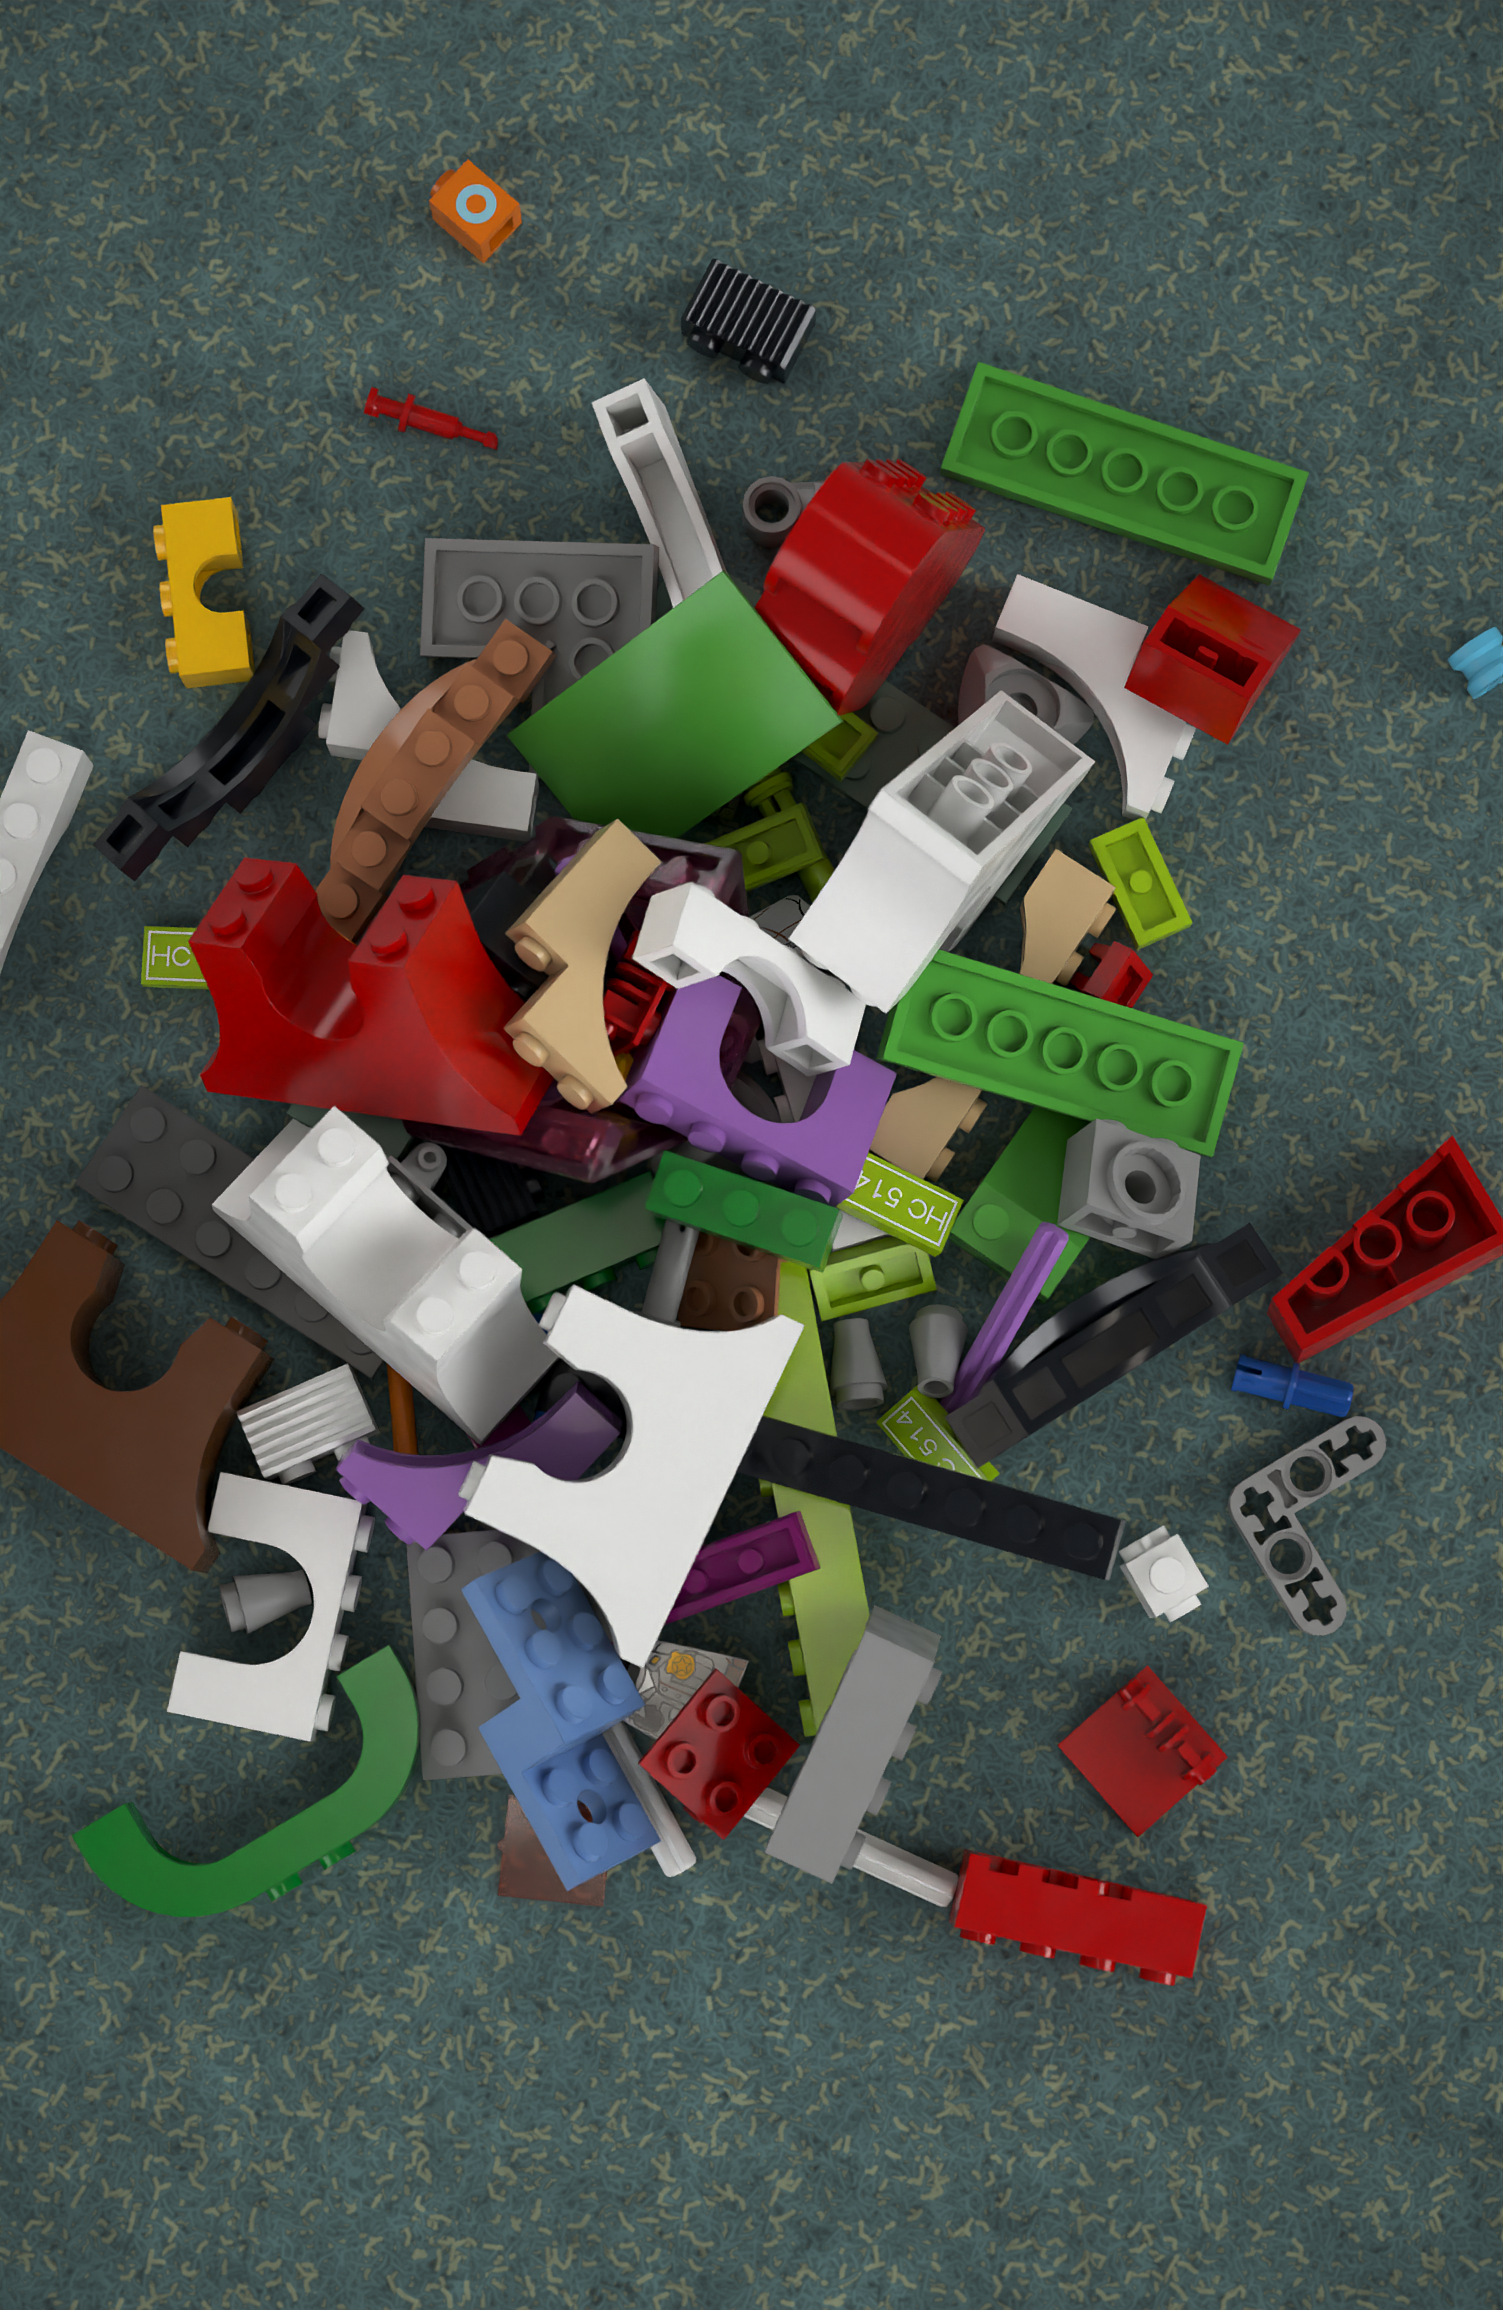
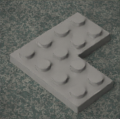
[420,538,659,779]
[406,1530,613,1780]

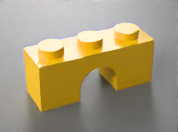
[153,497,255,689]

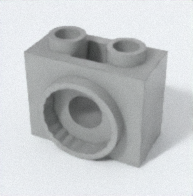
[1057,1118,1201,1259]

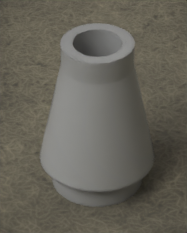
[909,1304,968,1398]
[829,1318,888,1410]
[219,1569,312,1634]

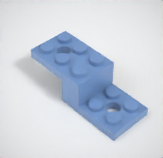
[461,1551,661,1891]

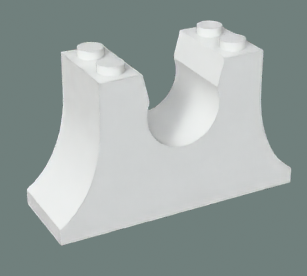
[789,690,1095,1014]
[212,1106,560,1445]
[458,1285,805,1668]

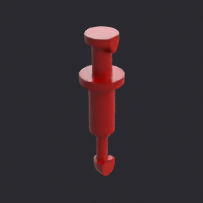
[364,387,498,451]

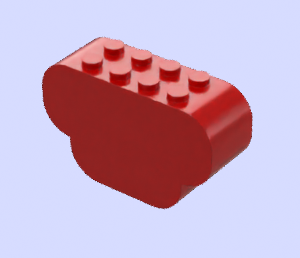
[754,458,985,716]

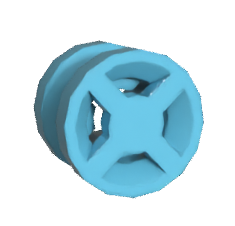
[1447,627,1503,699]

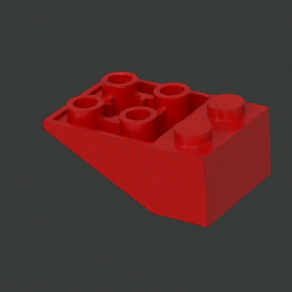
[1124,574,1301,745]

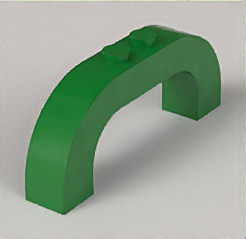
[71,1645,421,1917]

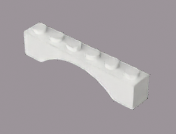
[592,378,727,608]
[0,730,94,974]

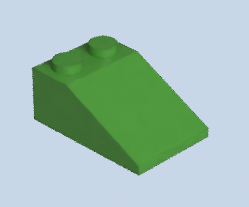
[948,1106,1090,1305]

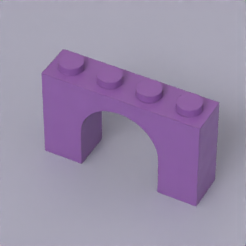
[618,975,897,1207]

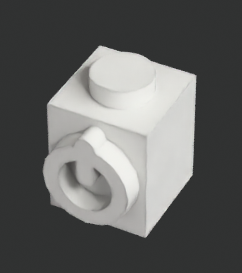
[1118,1525,1209,1622]

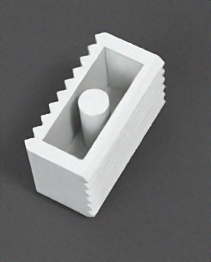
[237,1363,380,1485]

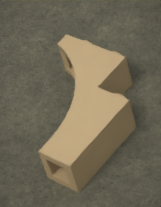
[503,819,661,1113]

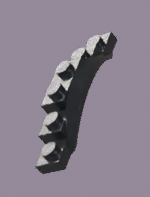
[93,573,365,881]
[944,1223,1283,1469]

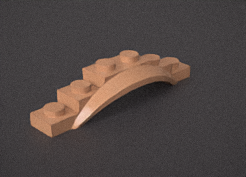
[315,618,557,943]

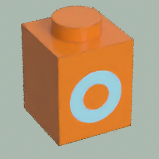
[429,159,522,263]

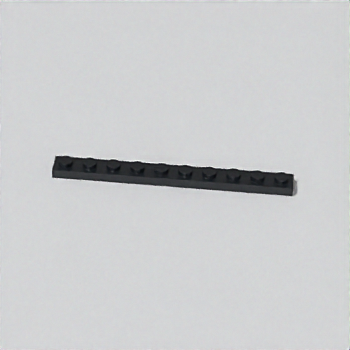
[535,1358,1126,1580]

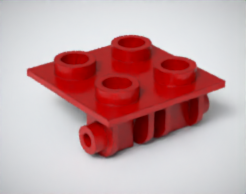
[603,931,675,1057]
[1057,1665,1228,1838]
[638,1668,800,1840]

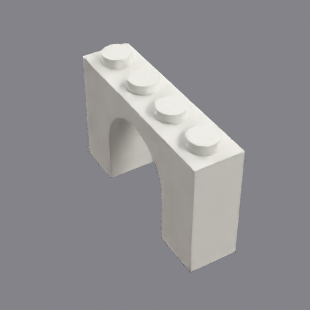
[167,1472,375,1741]

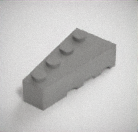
[764,1605,942,1884]

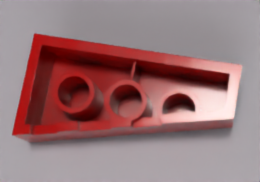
[1267,1135,1503,1363]
[949,1849,1207,1986]

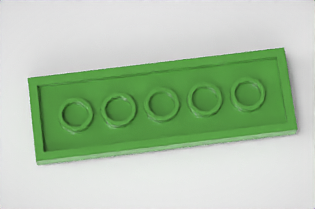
[940,362,1309,586]
[876,949,1244,1157]

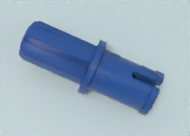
[1231,1353,1354,1417]

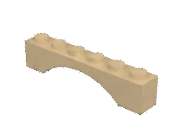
[869,849,1116,1183]

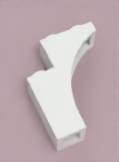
[992,574,1196,821]
[319,630,539,842]

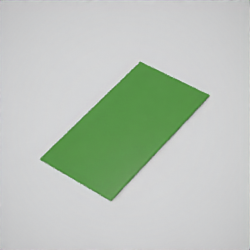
[507,570,843,841]

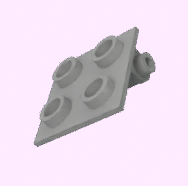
[386,1143,473,1238]

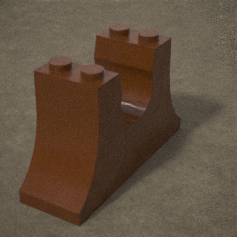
[0,1220,275,1574]

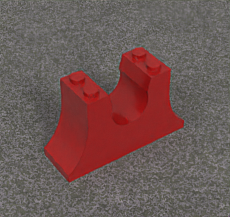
[188,858,554,1136]

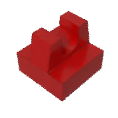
[1070,941,1153,1008]

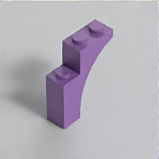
[336,1381,622,1551]

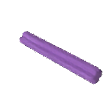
[940,1222,1069,1414]

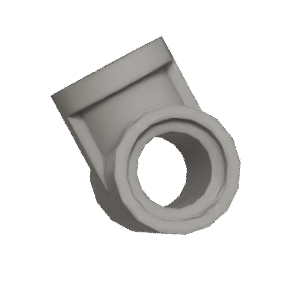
[742,476,824,548]

